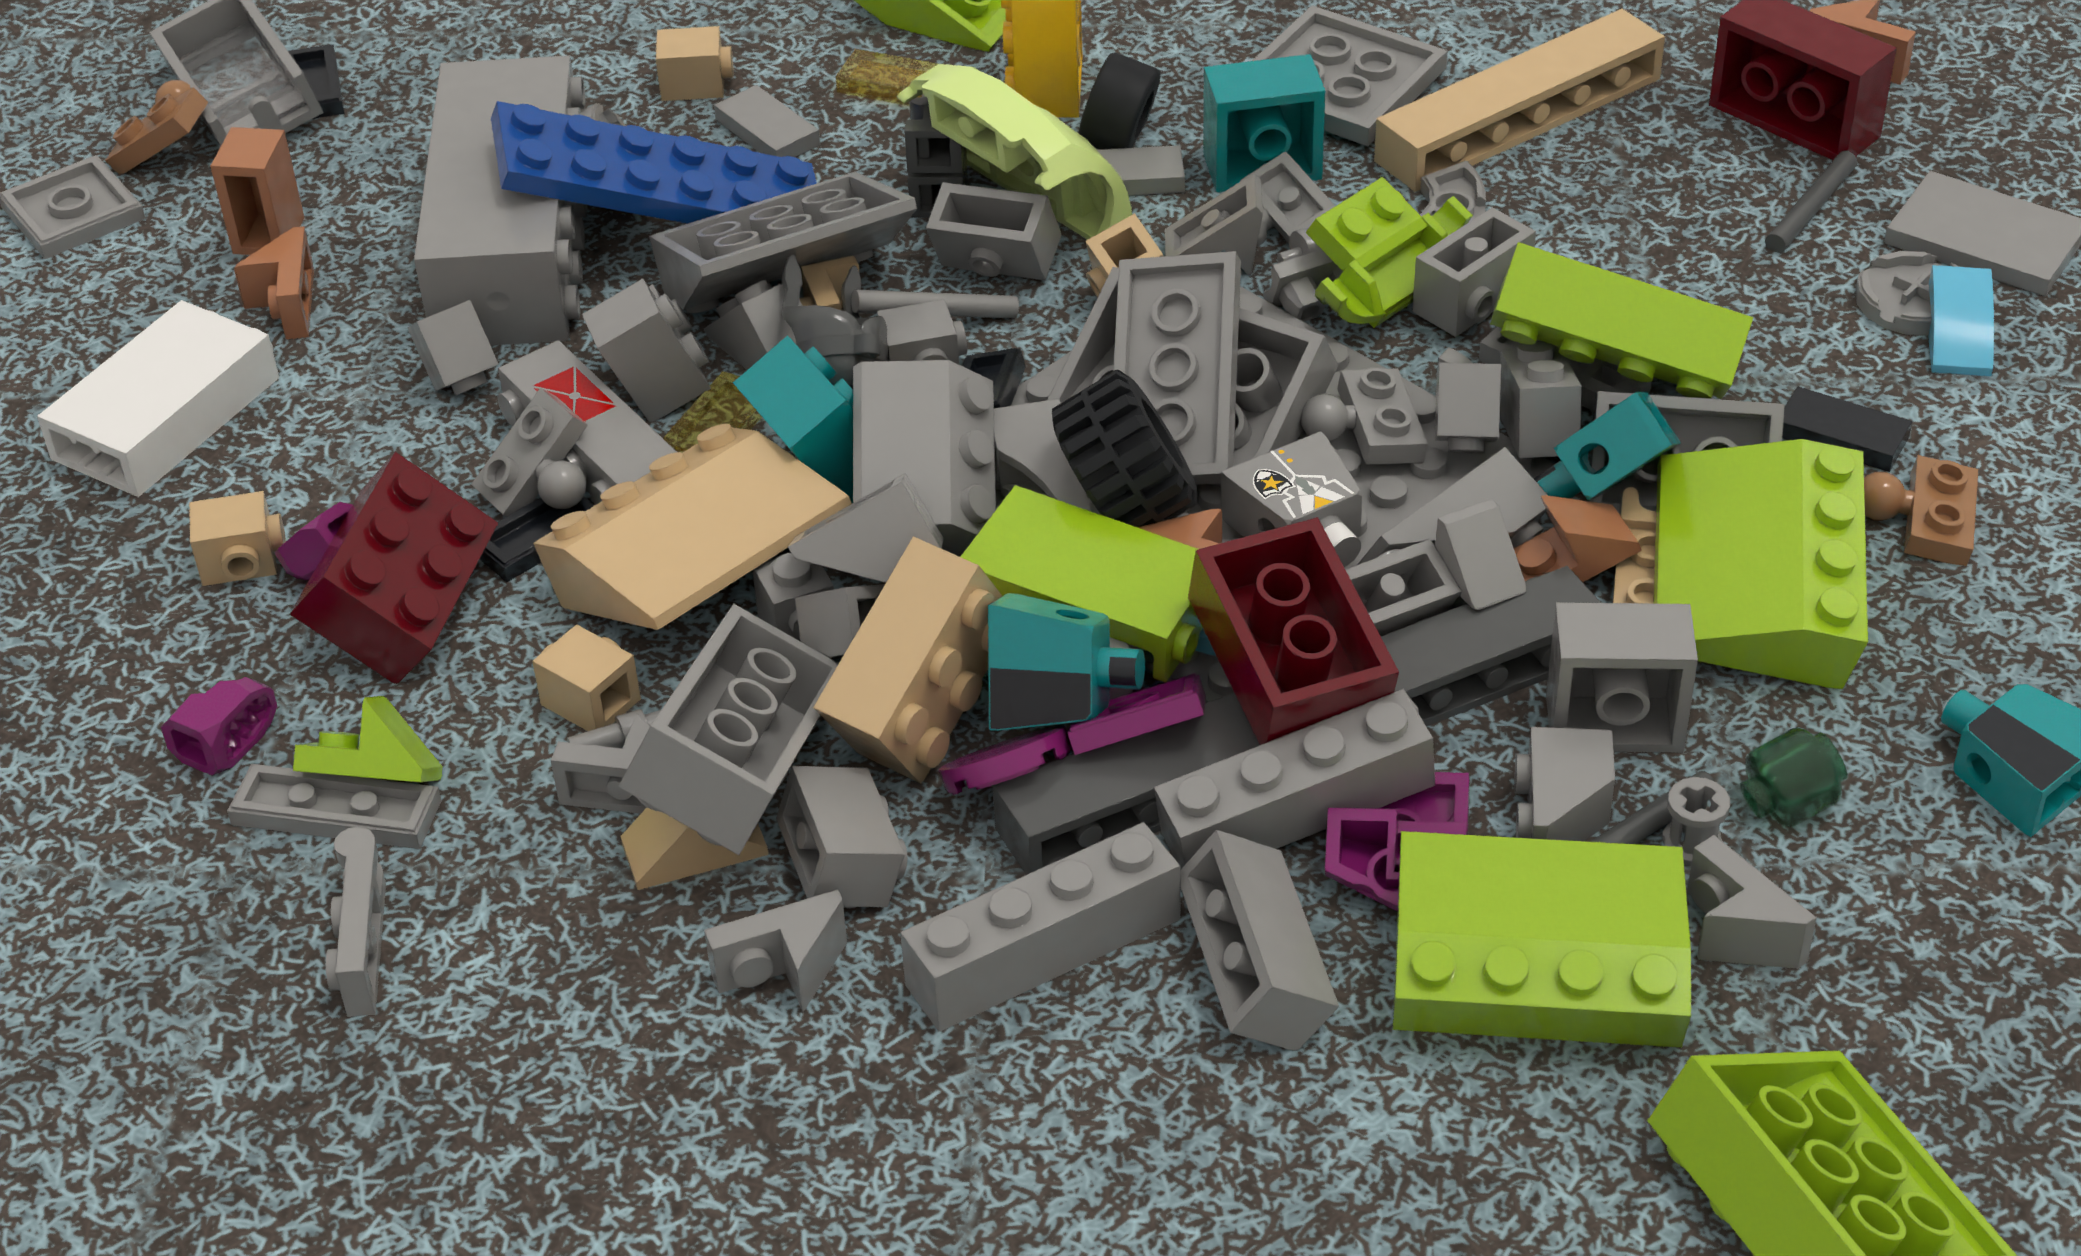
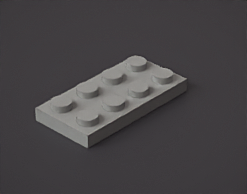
[1113,251,1241,485]

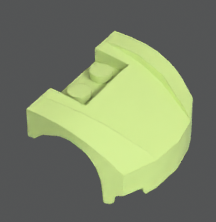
[897,64,1132,240]

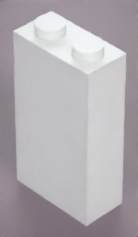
[37,300,279,497]

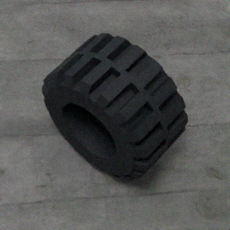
[1052,369,1198,528]

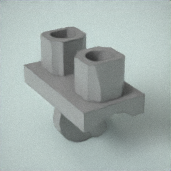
[1263,228,1343,322]

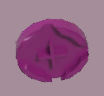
[938,725,1072,795]

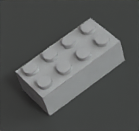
[618,604,839,855]

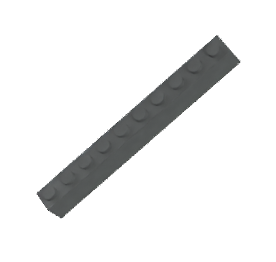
[993,566,1601,875]

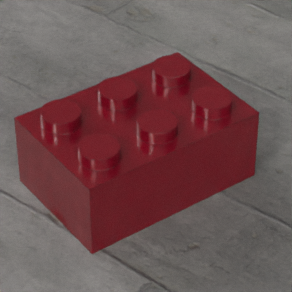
[1709,0,1897,160]
[290,452,498,684]
[1188,517,1399,745]

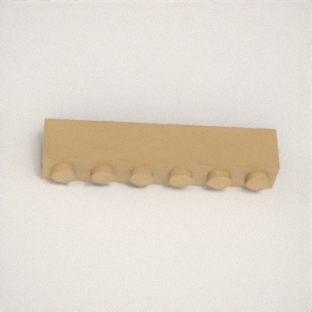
[1374,9,1665,192]

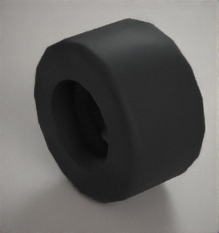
[1078,53,1161,150]

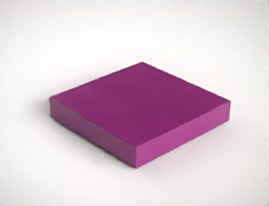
[1068,673,1206,755]

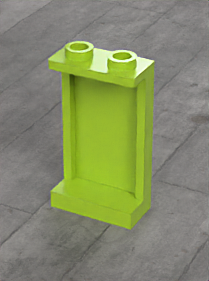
[960,485,1203,682]

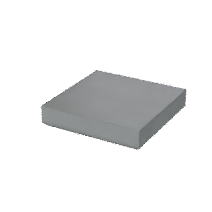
[0,155,146,259]

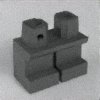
[904,94,968,218]

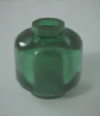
[1740,727,1848,827]

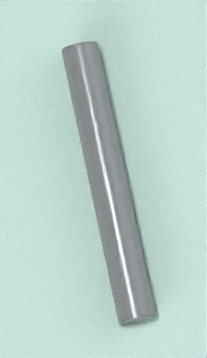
[851,290,1019,318]

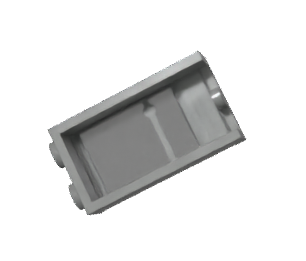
[149,0,324,147]

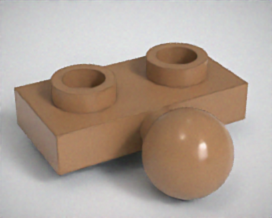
[105,80,208,174]
[1864,455,1978,566]

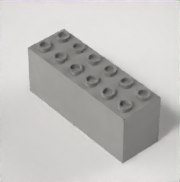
[414,55,588,345]

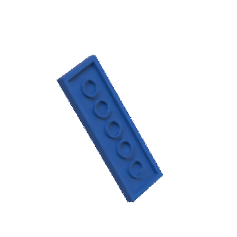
[491,101,817,224]

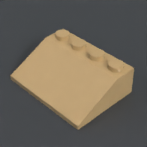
[533,424,852,630]

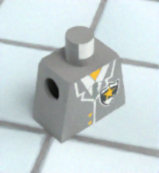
[1221,431,1362,566]

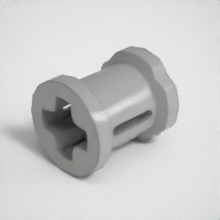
[1662,777,1730,866]

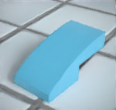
[1928,265,1994,376]

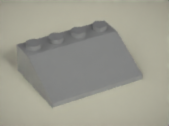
[649,171,917,313]
[1048,267,1338,488]

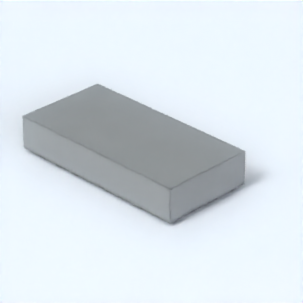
[714,85,820,157]
[1097,145,1185,196]

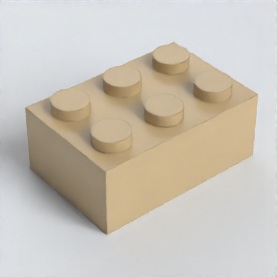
[813,536,1002,783]

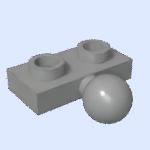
[1240,151,1335,247]
[1300,367,1428,465]
[471,387,588,516]

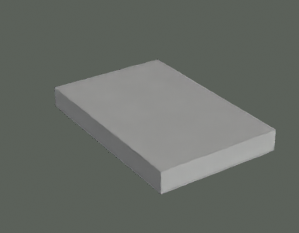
[1884,171,2081,297]

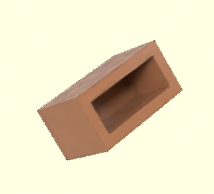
[210,127,305,255]

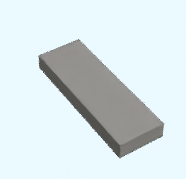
[227,763,442,849]

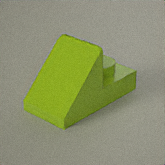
[293,696,443,783]

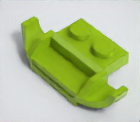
[1306,177,1473,328]

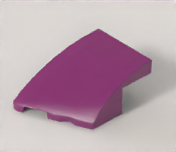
[1325,772,1470,911]

